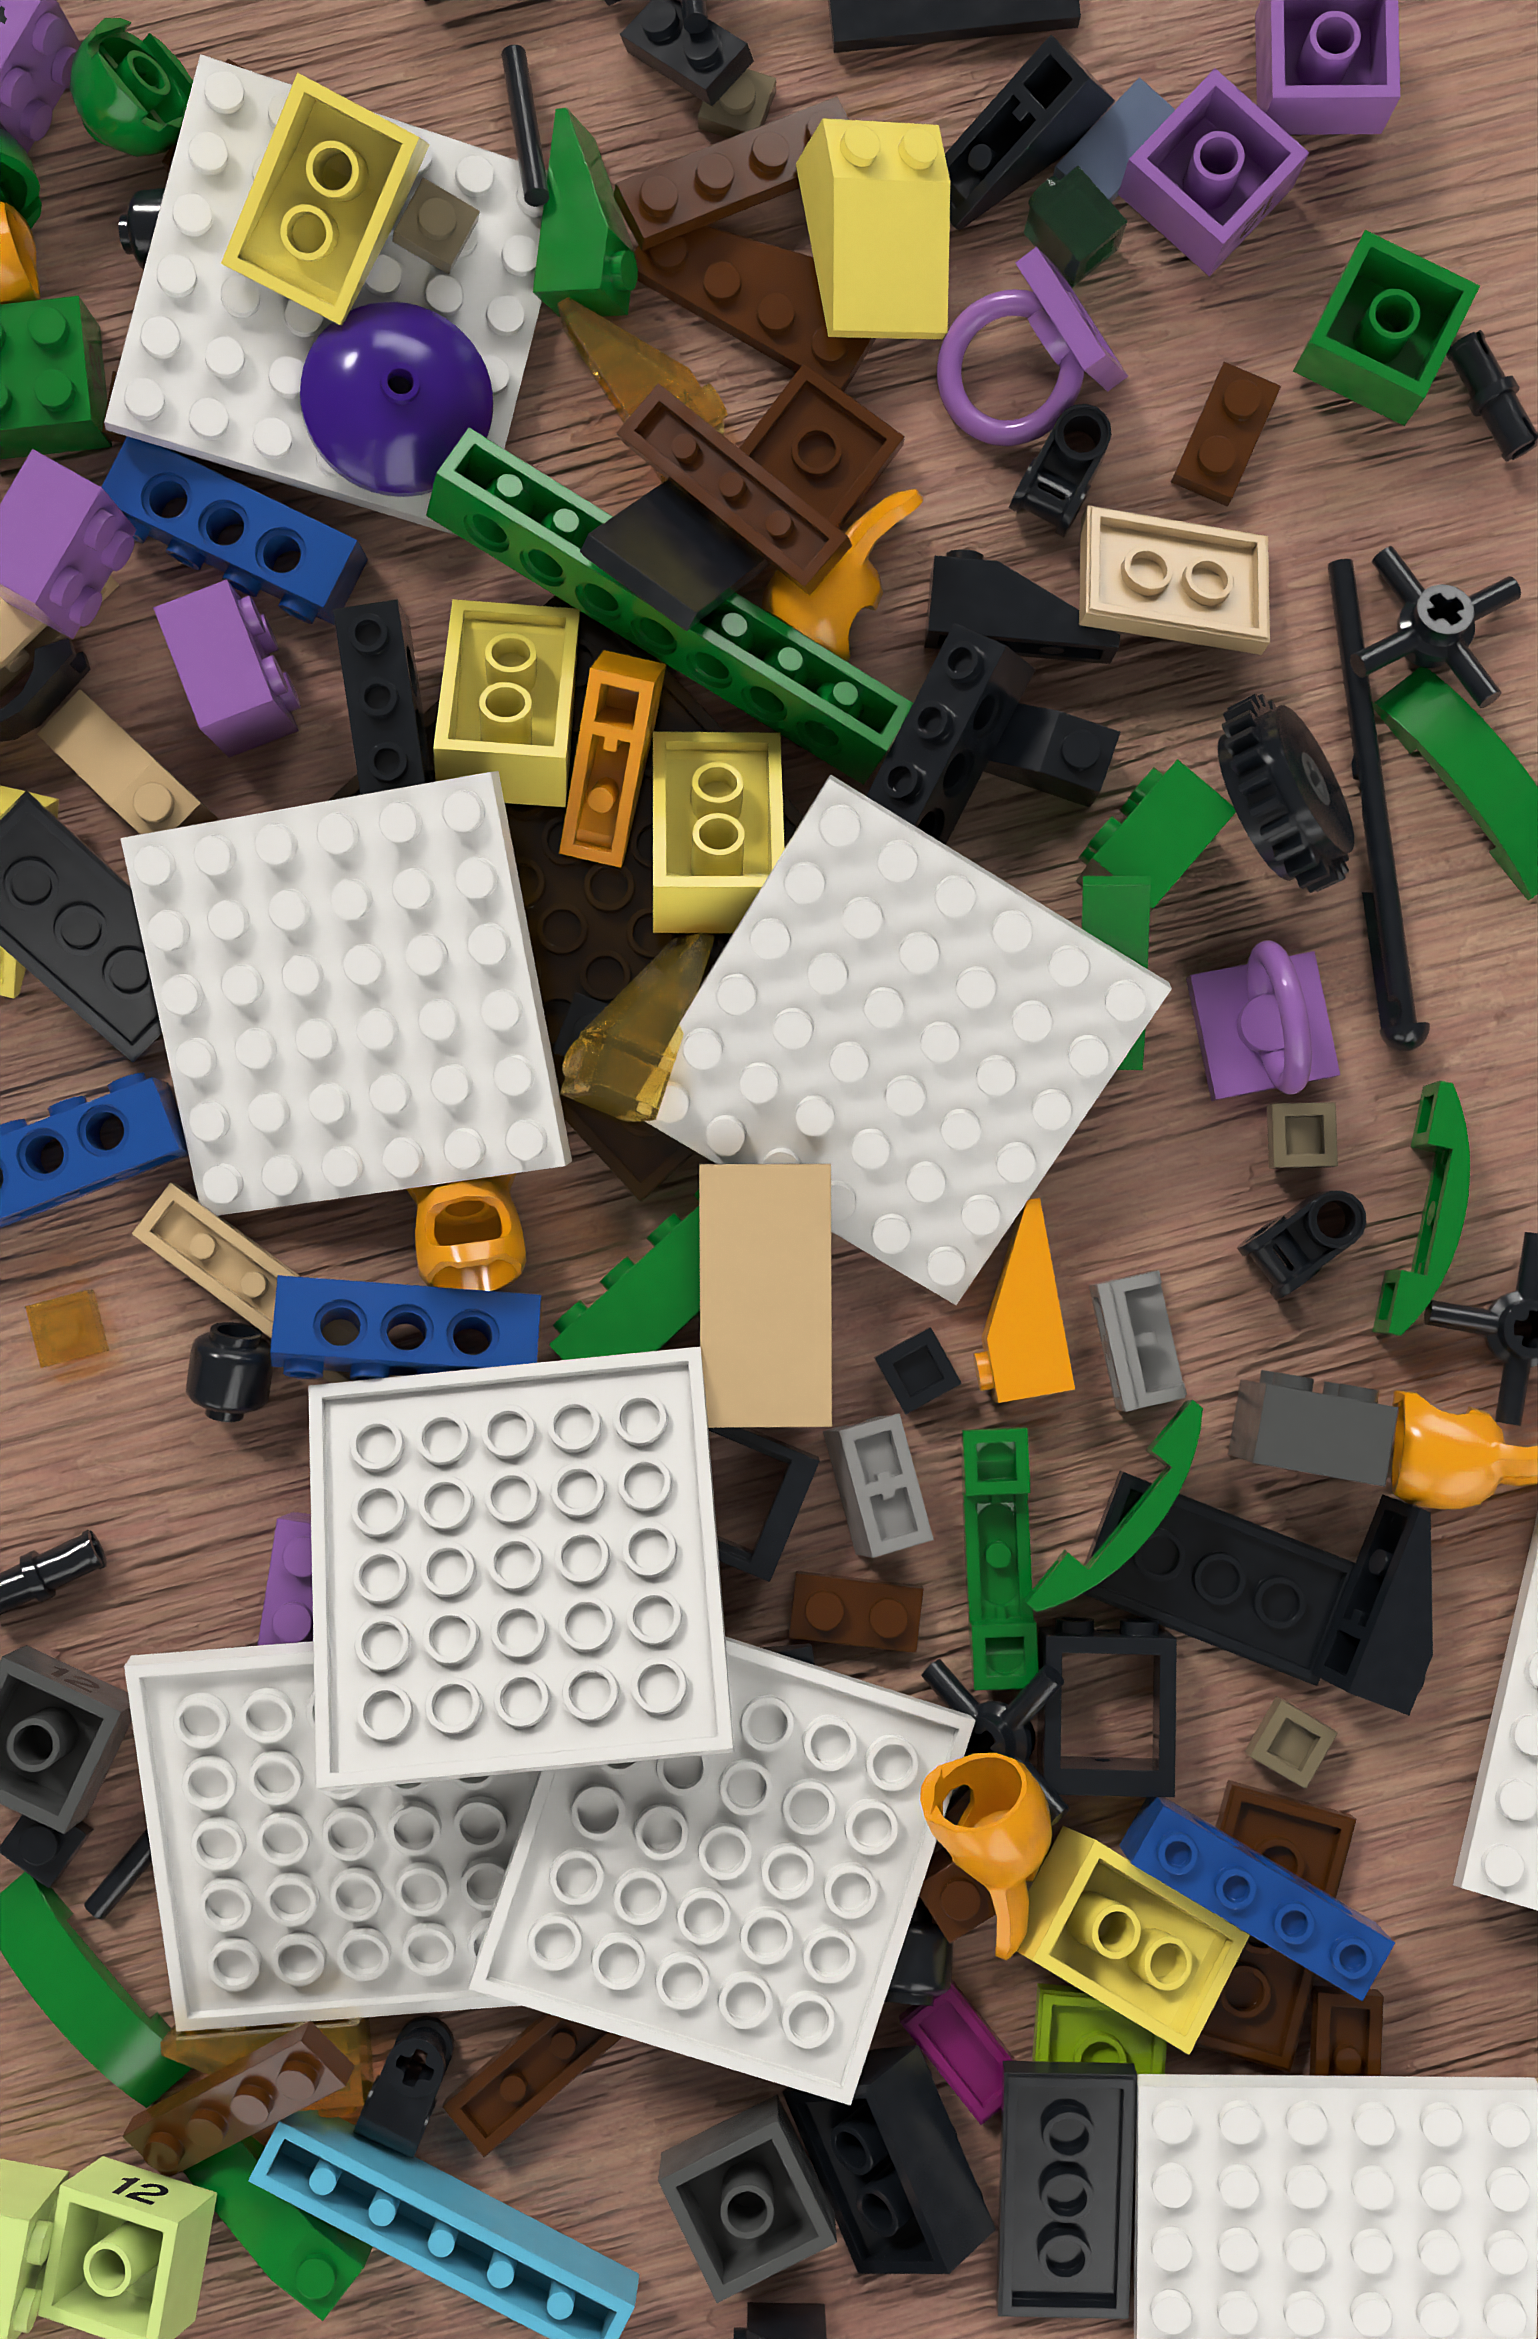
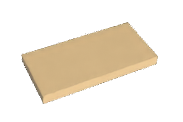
[699,1164,832,1428]

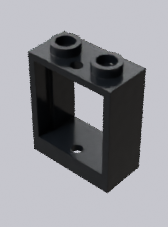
[708,1427,820,1582]
[1037,1617,1177,1797]

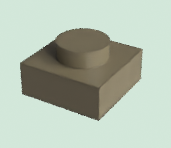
[698,69,776,138]
[392,178,480,274]
[1267,1102,1338,1169]
[1245,1696,1338,1789]

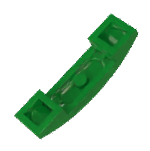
[1373,667,1538,900]
[1372,1080,1470,1336]
[1024,1400,1203,1612]
[962,1427,1039,1691]
[0,1872,199,2108]

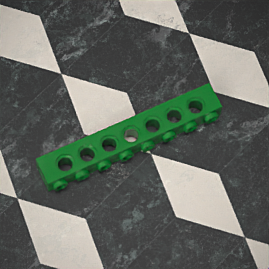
[426,428,913,785]

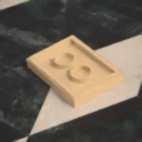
[1079,506,1270,655]

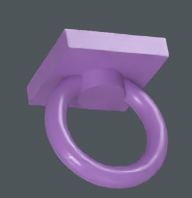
[937,246,1128,446]
[1186,941,1340,1101]

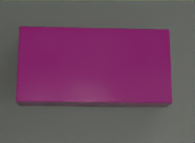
[899,1980,1016,2125]

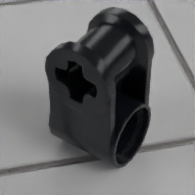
[1009,404,1112,538]
[1237,1191,1367,1300]
[353,2016,455,2158]

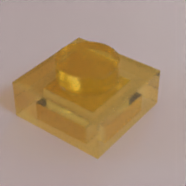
[25,1290,109,1368]

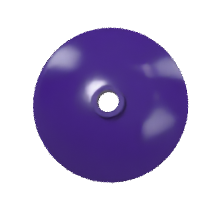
[300,302,493,497]

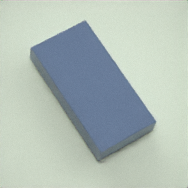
[1053,77,1175,217]

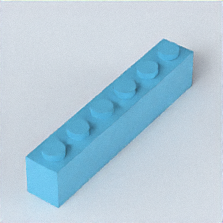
[248,2103,639,2339]

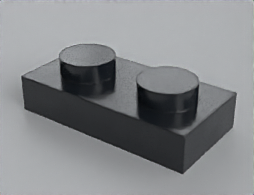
[620,0,754,106]

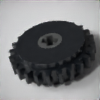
[1217,694,1354,893]

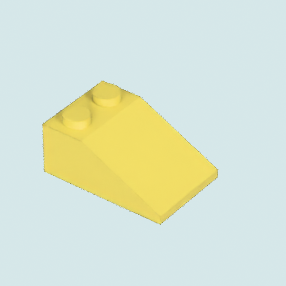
[221,73,430,325]
[796,118,950,340]
[433,599,580,807]
[653,732,785,933]
[1016,1826,1250,2055]

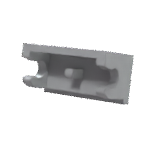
[1089,1270,1187,1412]
[823,1414,934,1558]

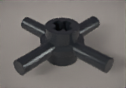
[1350,546,1521,708]
[1424,1232,1538,1426]
[922,1659,1070,1826]

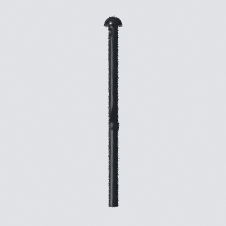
[1327,559,1430,1051]

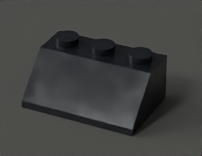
[782,2045,996,2274]

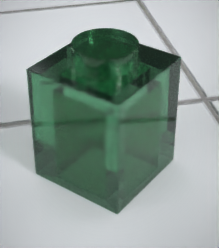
[1024,166,1128,288]

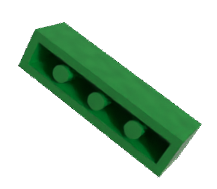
[549,1189,700,1360]

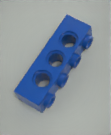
[101,436,368,625]
[0,1073,189,1228]
[270,1275,541,1381]
[1119,1797,1395,2001]

